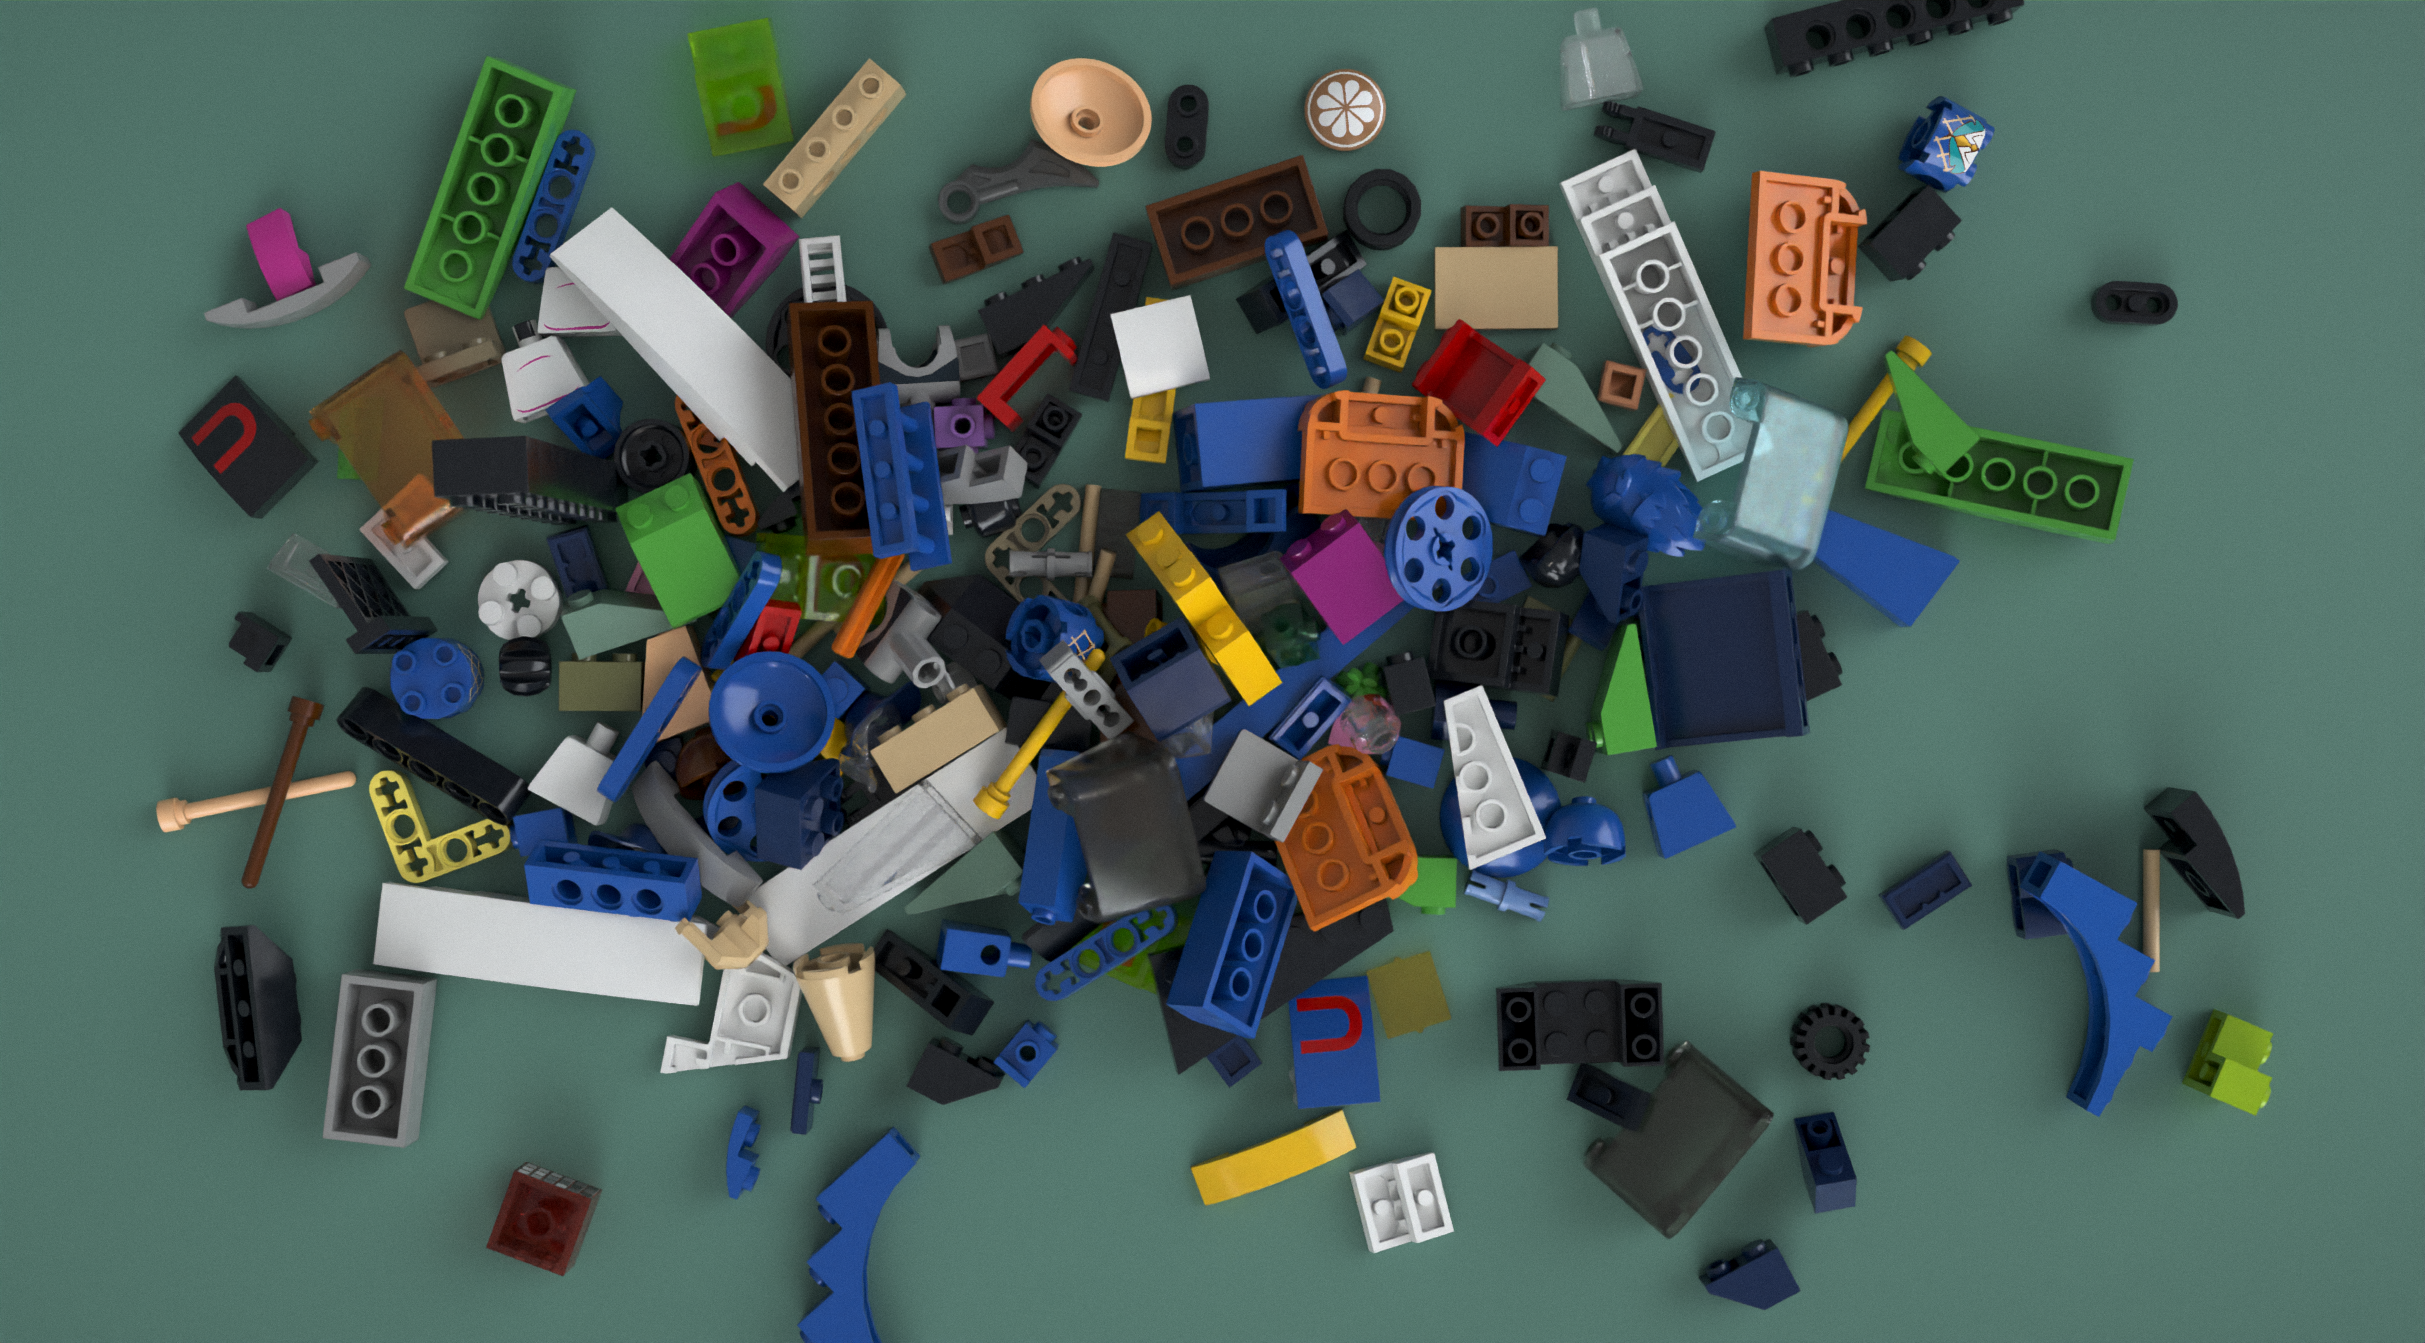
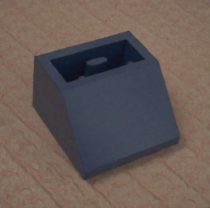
[1110,616,1232,742]
[755,758,844,870]

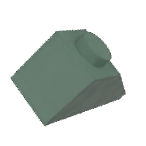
[1527,342,1622,455]
[561,589,697,660]
[903,830,1025,915]

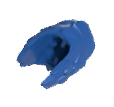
[1586,454,1708,557]

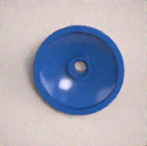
[708,651,835,773]
[1440,757,1561,878]

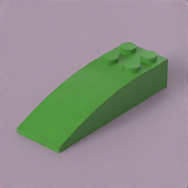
[404,56,577,320]
[1865,409,2134,544]

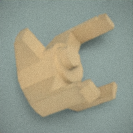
[675,900,769,970]

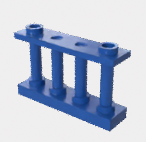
[851,382,952,571]

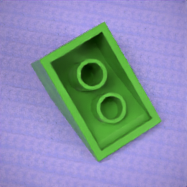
[615,473,741,629]
[1585,623,1657,755]

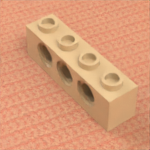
[763,58,906,218]

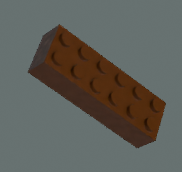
[787,301,880,557]

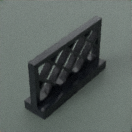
[309,553,438,654]

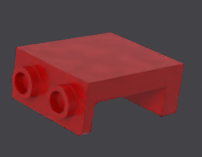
[1412,319,1546,447]
[976,325,1078,432]

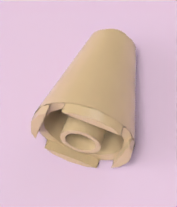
[793,943,875,1062]

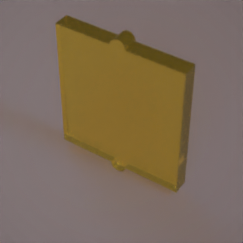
[1366,950,1452,1039]

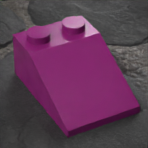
[669,182,800,319]

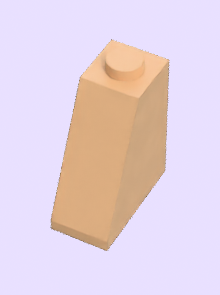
[642,625,715,743]

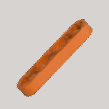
[674,395,760,537]

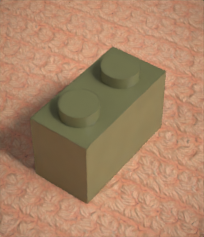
[559,653,645,711]

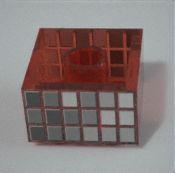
[486,1162,602,1276]

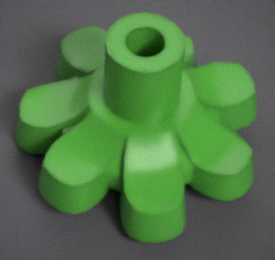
[1335,662,1387,707]

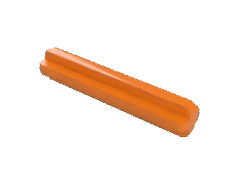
[831,554,905,658]

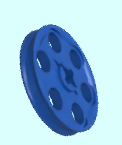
[1384,486,1493,612]
[703,760,766,862]

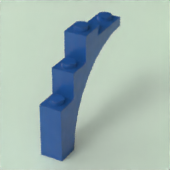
[2020,851,2173,1117]
[797,1126,920,1343]

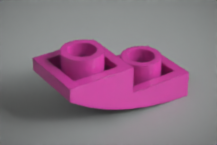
[246,208,316,301]

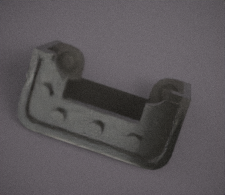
[1046,730,1206,924]
[1583,1040,1774,1239]

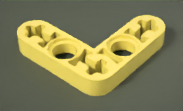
[369,770,512,883]

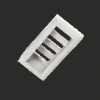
[799,235,847,303]

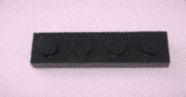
[1069,232,1153,403]

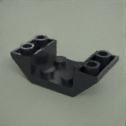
[1496,979,1664,1071]

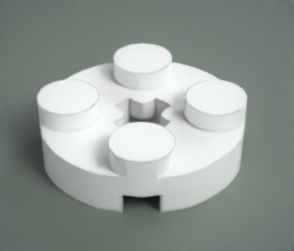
[478,560,563,640]

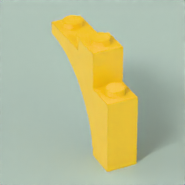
[1126,511,1283,706]

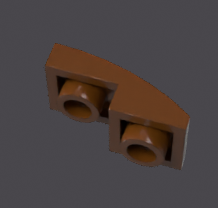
[1460,204,1549,247]

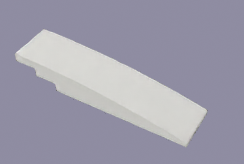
[1559,149,1772,482]
[550,207,799,492]
[748,727,1037,966]
[373,882,708,1006]

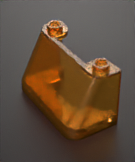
[308,350,469,551]

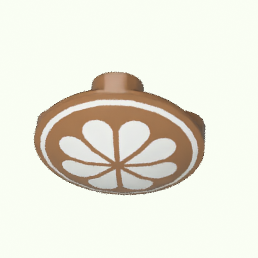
[1304,69,1386,151]

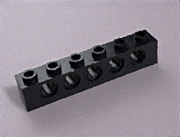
[1764,0,2024,77]

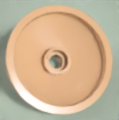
[1030,58,1152,167]

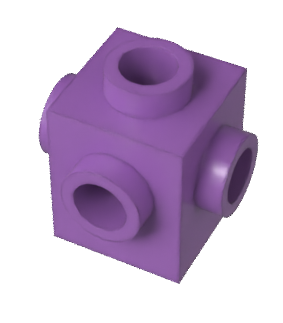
[934,398,995,453]

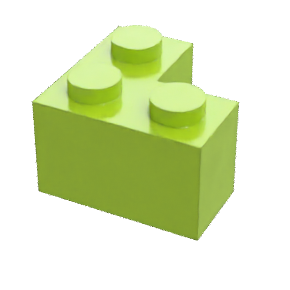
[2182,1009,2273,1116]

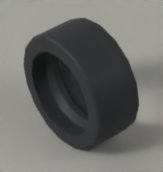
[1343,169,1421,250]

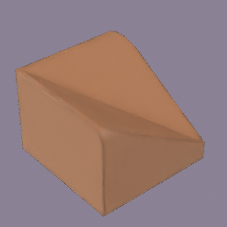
[1597,360,1647,412]

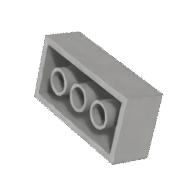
[322,969,437,1148]

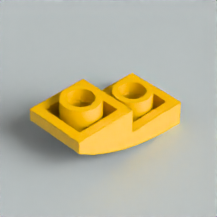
[1363,276,1432,373]

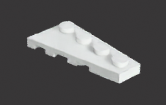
[1443,685,1546,870]

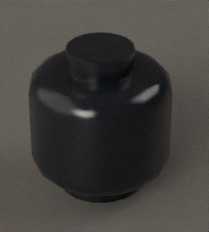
[959,498,1022,538]

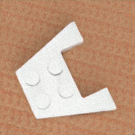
[660,915,802,1074]

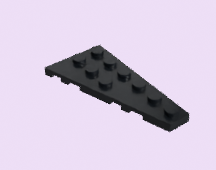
[1147,898,1394,1075]

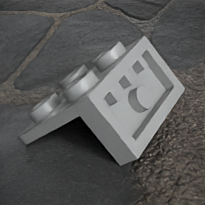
[1203,729,1323,842]

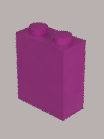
[1279,509,1404,645]

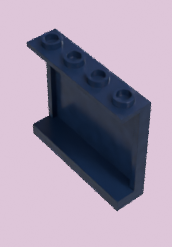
[1634,569,1810,750]

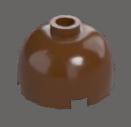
[675,726,744,800]

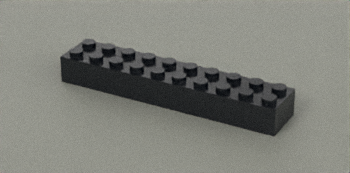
[432,436,628,525]

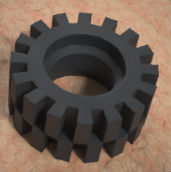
[1790,1003,1870,1080]

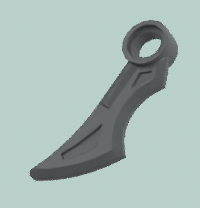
[938,139,1099,225]

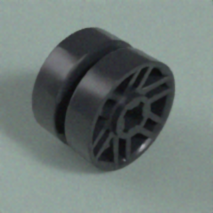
[614,419,698,493]

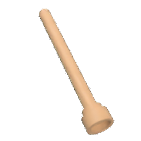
[156,771,357,833]

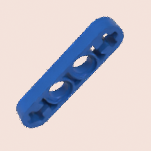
[512,129,596,284]
[1265,230,1347,389]
[701,551,782,670]
[597,656,702,803]
[1035,900,1178,1001]

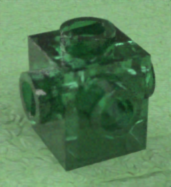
[1258,603,1321,668]

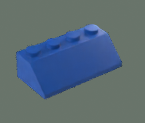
[1166,851,1298,1039]

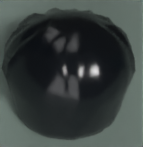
[1519,522,1585,588]

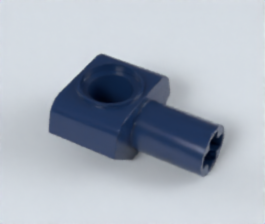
[1430,680,1517,741]

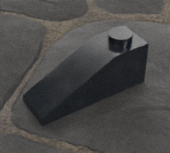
[1236,230,1367,334]
[874,929,994,1036]

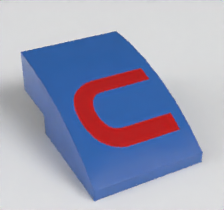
[1288,975,1381,1109]

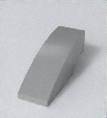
[937,444,1028,504]

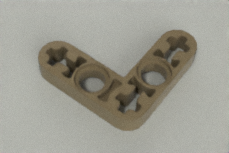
[985,484,1082,603]

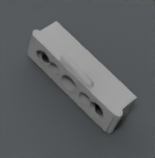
[1039,640,1134,741]

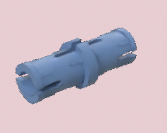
[1463,869,1549,922]

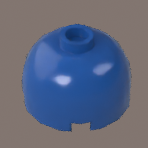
[1544,796,1626,866]

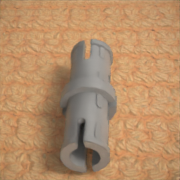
[1009,548,1092,581]

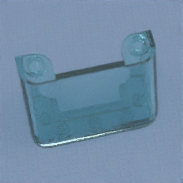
[1693,377,1848,570]

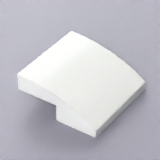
[1110,295,1210,399]
[1349,1152,1454,1253]

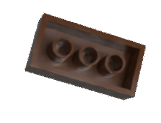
[1145,155,1328,291]

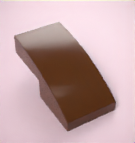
[928,214,1024,285]

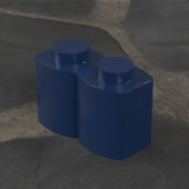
[2007,849,2074,940]

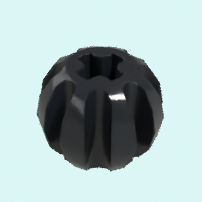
[499,636,552,697]

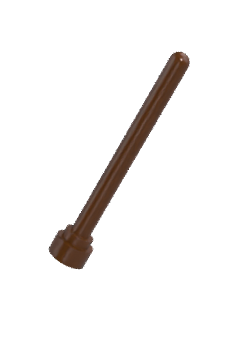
[241,696,325,889]

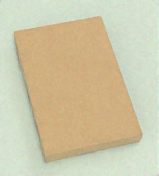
[1434,246,1558,331]

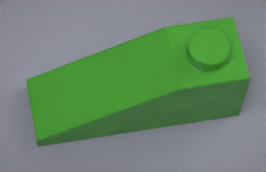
[1884,350,1980,477]
[1398,854,1457,915]

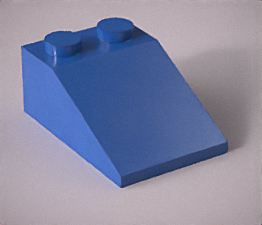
[1462,432,1567,538]

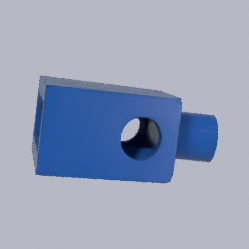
[1642,755,1736,859]
[935,919,1032,977]

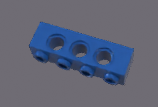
[524,840,702,922]

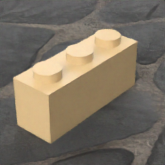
[870,683,1007,794]

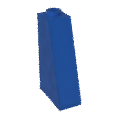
[1784,505,1960,627]
[1018,749,1106,925]

